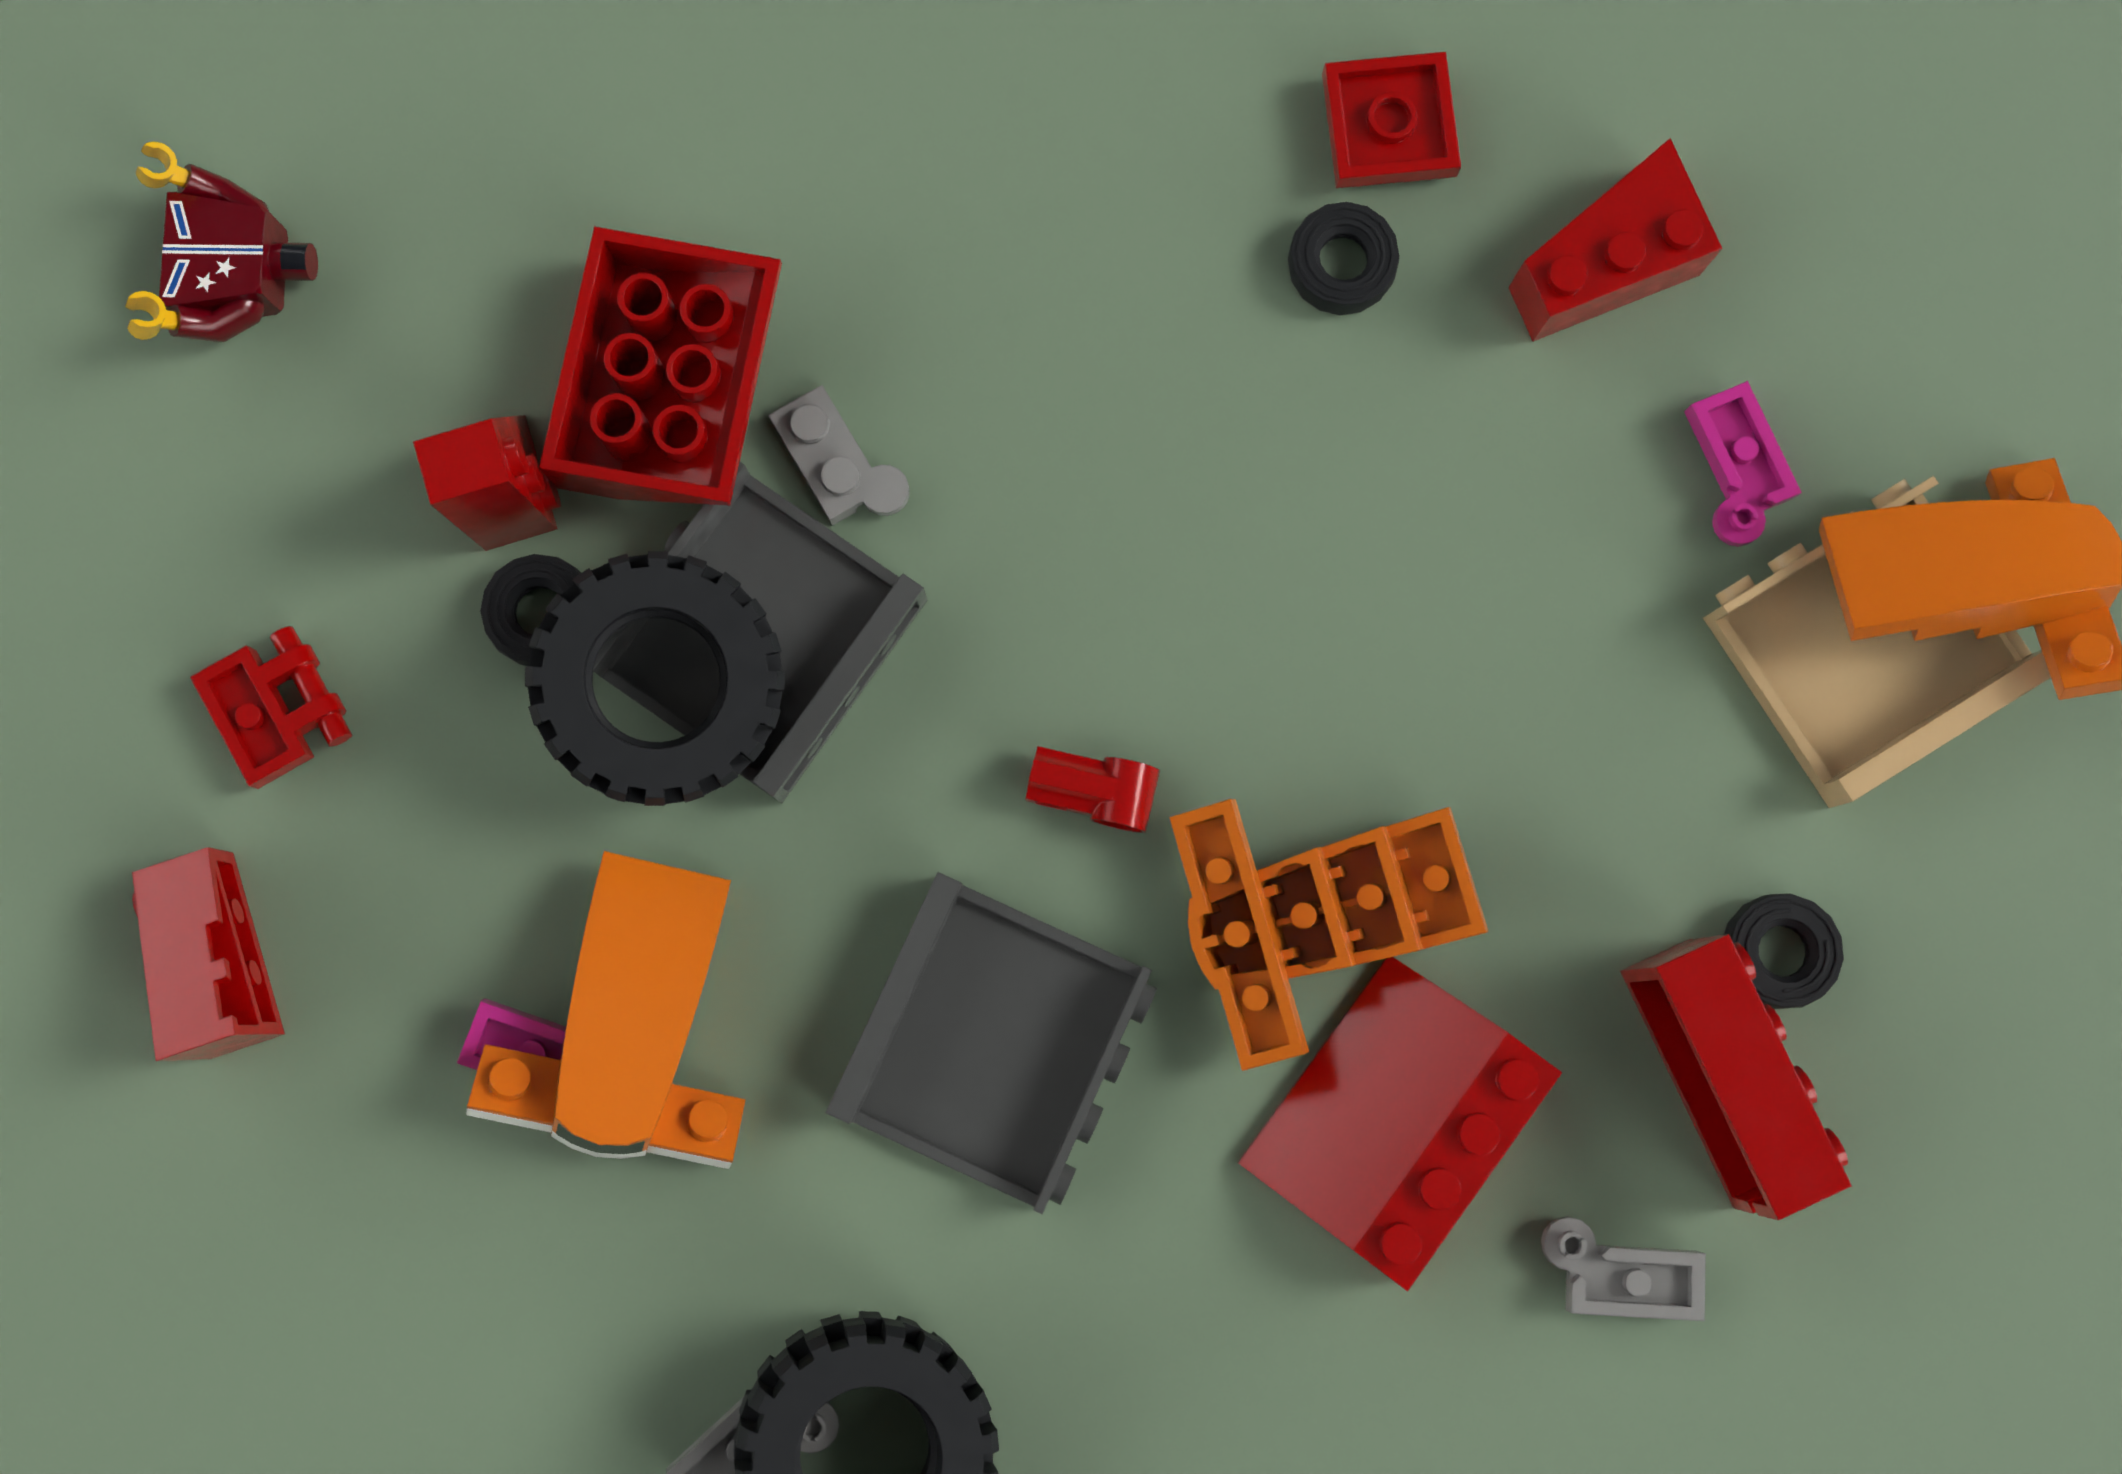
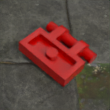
[190,626,352,789]

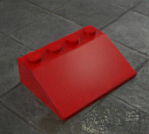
[539,226,782,506]
[1237,957,1562,1292]

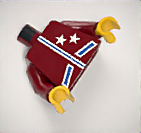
[125,141,318,342]

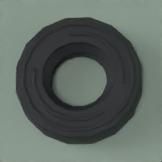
[1287,202,1400,315]
[480,554,581,666]
[1724,893,1844,1009]

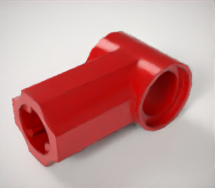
[1025,746,1160,833]

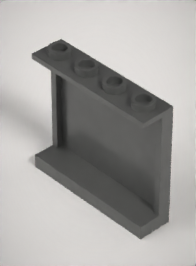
[593,462,928,803]
[825,872,1157,1214]

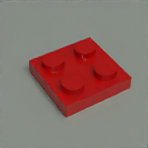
[1322,52,1461,189]

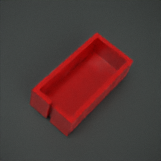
[1620,934,1852,1221]

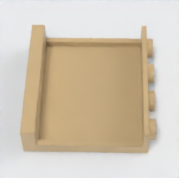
[1703,476,2051,808]

